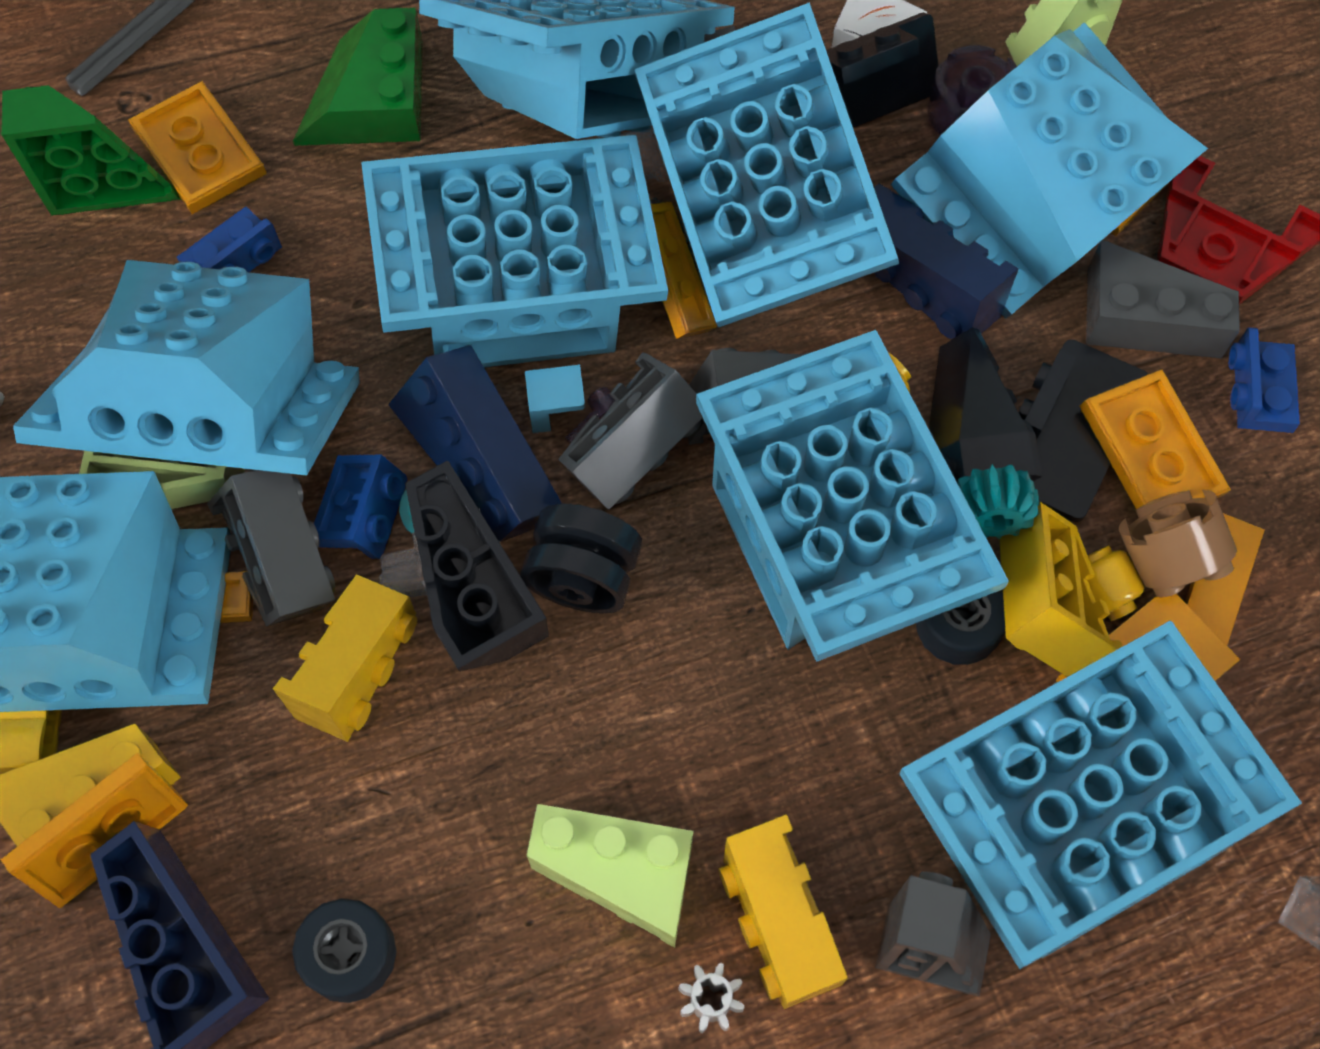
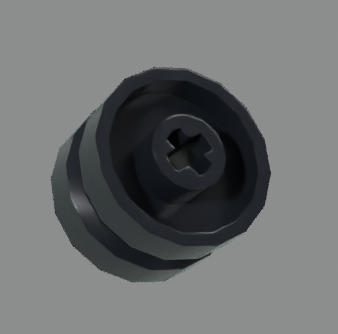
[520,503,642,614]

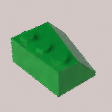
[293,7,423,146]
[1,85,181,216]

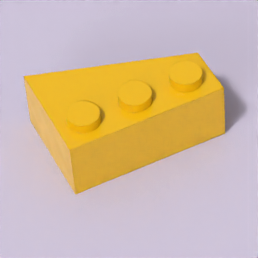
[1000,502,1123,677]
[273,574,417,742]
[0,724,181,846]
[718,814,848,1009]

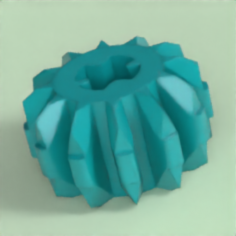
[958,464,1039,540]

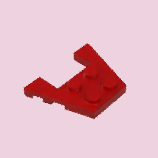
[1157,156,1320,305]

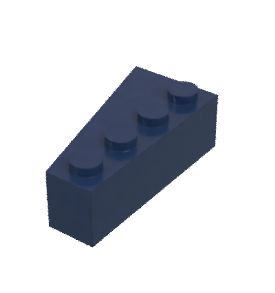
[874,183,1019,339]
[388,345,562,543]
[90,821,270,1049]

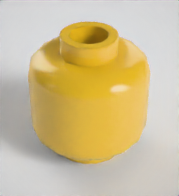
[1088,545,1145,621]

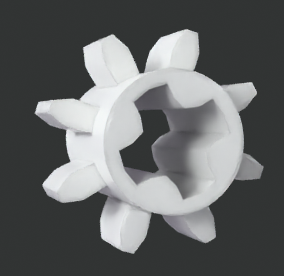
[679,963,745,1033]

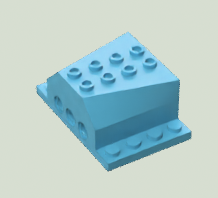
[419,0,735,139]
[634,3,899,327]
[891,22,1208,318]
[361,135,668,367]
[13,260,360,476]
[696,330,1009,662]
[0,471,230,712]
[899,620,1302,969]

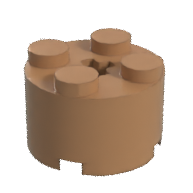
[1118,490,1237,597]

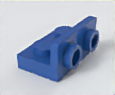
[176,206,282,273]
[1228,327,1300,433]
[314,454,407,559]

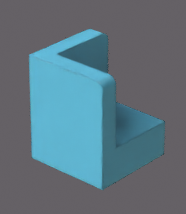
[525,365,585,433]

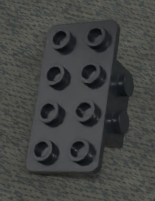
[826,12,941,128]
[1019,339,1149,522]

